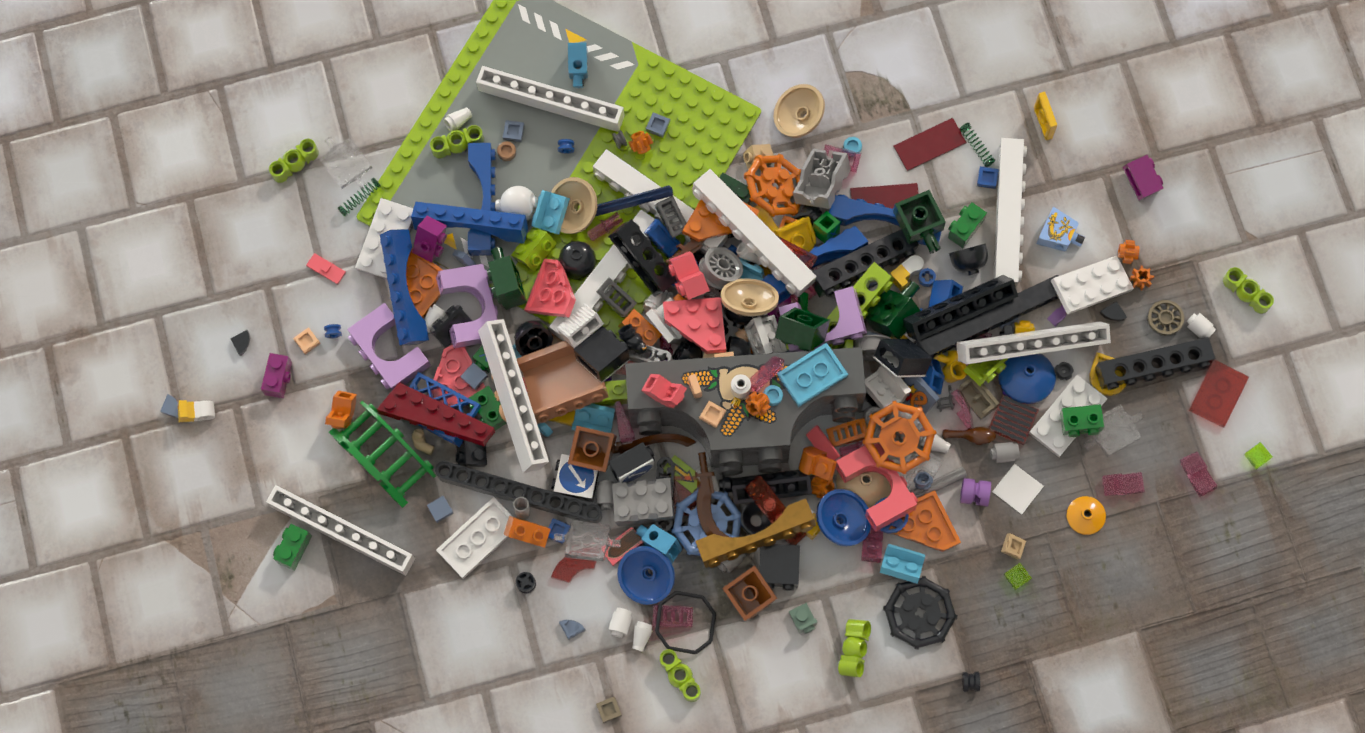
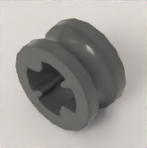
[612,130,627,149]

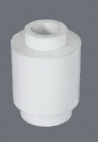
[1187,313,1216,339]
[731,374,751,399]
[608,607,632,638]

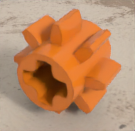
[628,131,653,154]
[1118,240,1140,264]
[1129,265,1154,291]
[745,391,771,417]
[811,476,835,498]

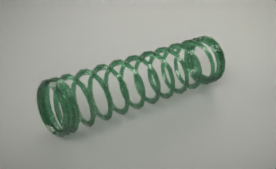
[959,123,995,167]
[337,177,381,217]

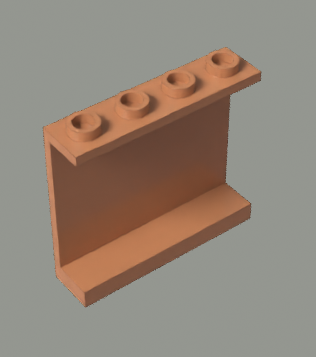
[517,341,609,424]

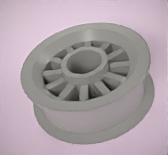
[698,247,743,290]
[850,335,891,361]

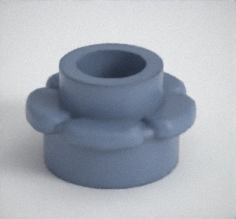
[914,472,933,490]

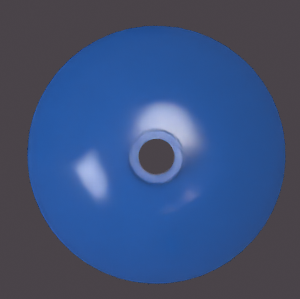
[998,353,1056,404]
[816,489,871,547]
[617,546,675,605]

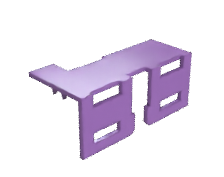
[1047,305,1067,327]

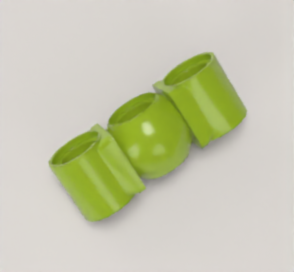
[430,125,484,159]
[269,138,319,183]
[1223,267,1274,314]
[838,619,871,677]
[660,649,701,702]

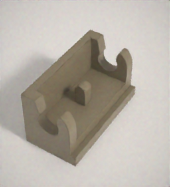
[957,378,999,420]

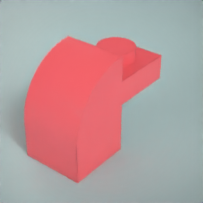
[641,374,687,409]

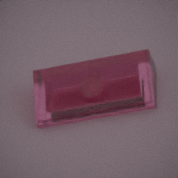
[750,356,784,392]

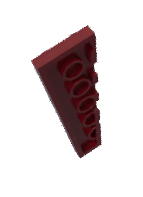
[377,382,495,446]

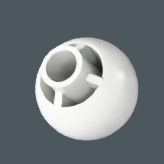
[495,186,538,221]

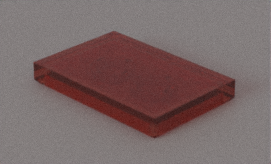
[1189,360,1249,428]

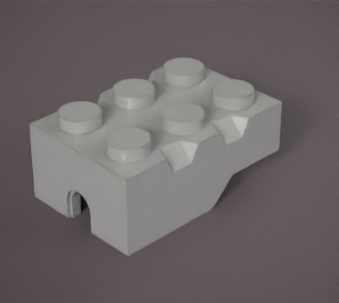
[793,148,851,209]
[612,478,675,526]

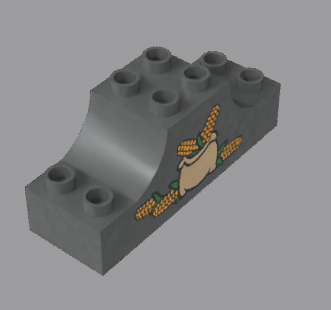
[625,347,866,476]

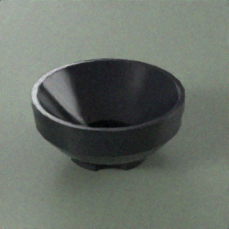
[740,501,775,535]

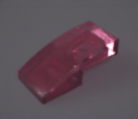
[951,389,974,429]
[1180,451,1217,497]
[1102,472,1145,496]
[861,526,883,563]

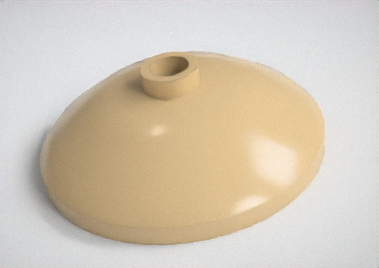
[773,84,825,138]
[551,177,597,234]
[721,278,779,317]
[836,472,891,508]

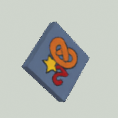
[902,377,940,421]

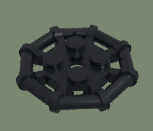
[883,576,958,650]

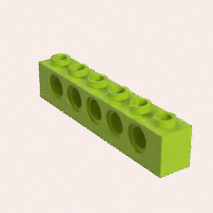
[810,262,894,351]

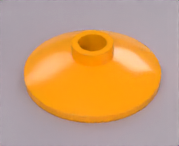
[1066,496,1106,535]

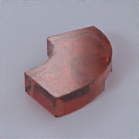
[551,548,600,583]

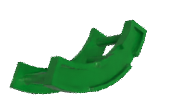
[329,401,436,508]

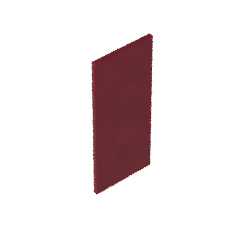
[893,118,967,171]
[850,183,919,209]

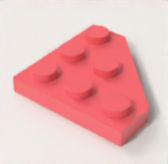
[524,259,576,318]
[663,297,726,354]
[428,345,485,406]

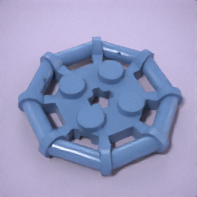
[671,487,741,556]

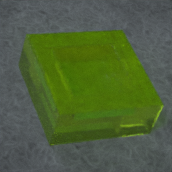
[1244,442,1273,470]
[1004,563,1032,591]

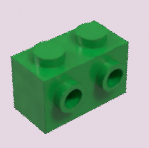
[948,202,987,248]
[469,385,507,431]
[1060,404,1104,437]
[273,524,312,571]

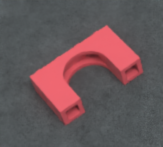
[835,443,918,532]

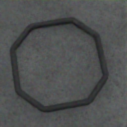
[655,591,716,654]

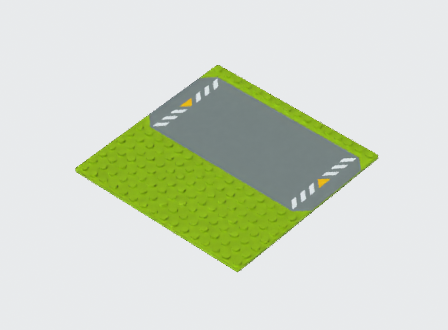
[356,0,761,341]

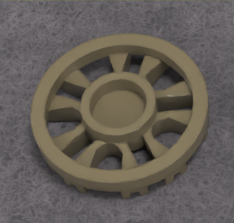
[1148,300,1184,336]

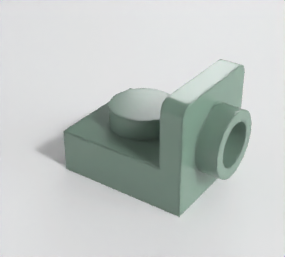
[789,603,817,634]

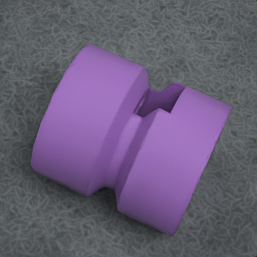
[960,478,991,507]

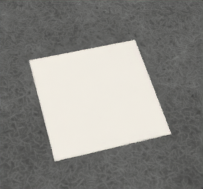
[992,464,1044,514]

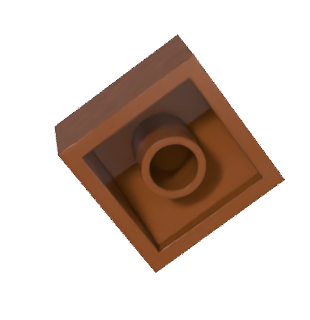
[568,426,617,472]
[722,565,777,621]

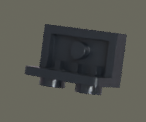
[430,305,472,348]
[455,440,487,467]

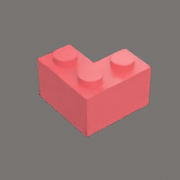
[668,251,710,300]

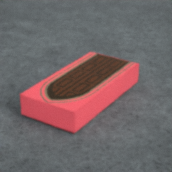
[601,527,643,566]

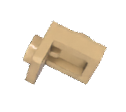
[743,144,773,170]

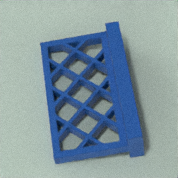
[409,372,481,447]

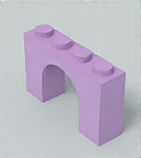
[436,264,498,348]
[779,286,867,352]
[347,303,431,390]

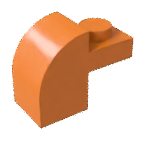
[325,390,357,429]
[798,446,837,481]

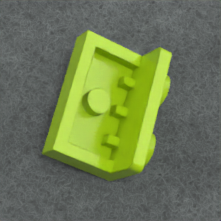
[511,227,556,272]
[963,358,1009,386]

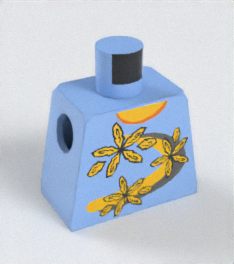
[1036,207,1085,251]

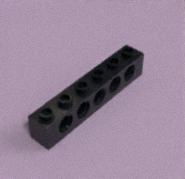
[812,229,919,298]
[903,275,1018,341]
[1095,337,1216,390]

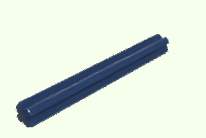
[595,185,673,217]

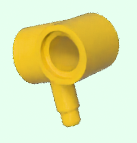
[934,350,967,383]

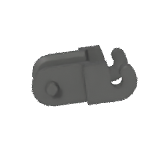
[937,385,955,412]

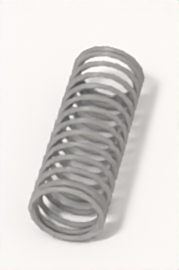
[513,497,530,520]

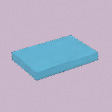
[777,342,848,407]

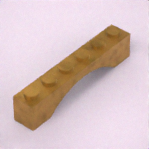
[695,498,816,568]

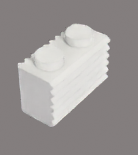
[556,304,604,348]

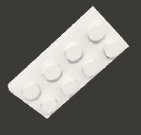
[355,198,413,279]
[1051,256,1134,315]
[1029,375,1108,457]
[436,497,513,579]

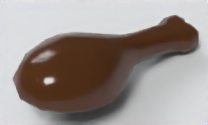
[942,427,996,445]

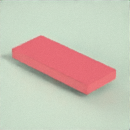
[306,253,346,285]
[806,425,840,461]

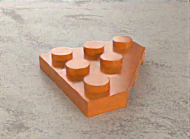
[682,200,760,242]
[406,248,443,318]
[889,490,961,552]

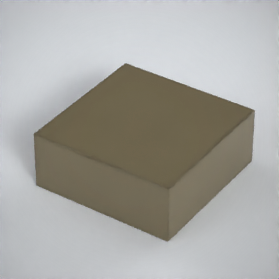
[596,696,622,723]

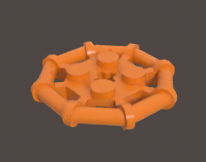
[744,154,802,217]
[862,401,937,474]

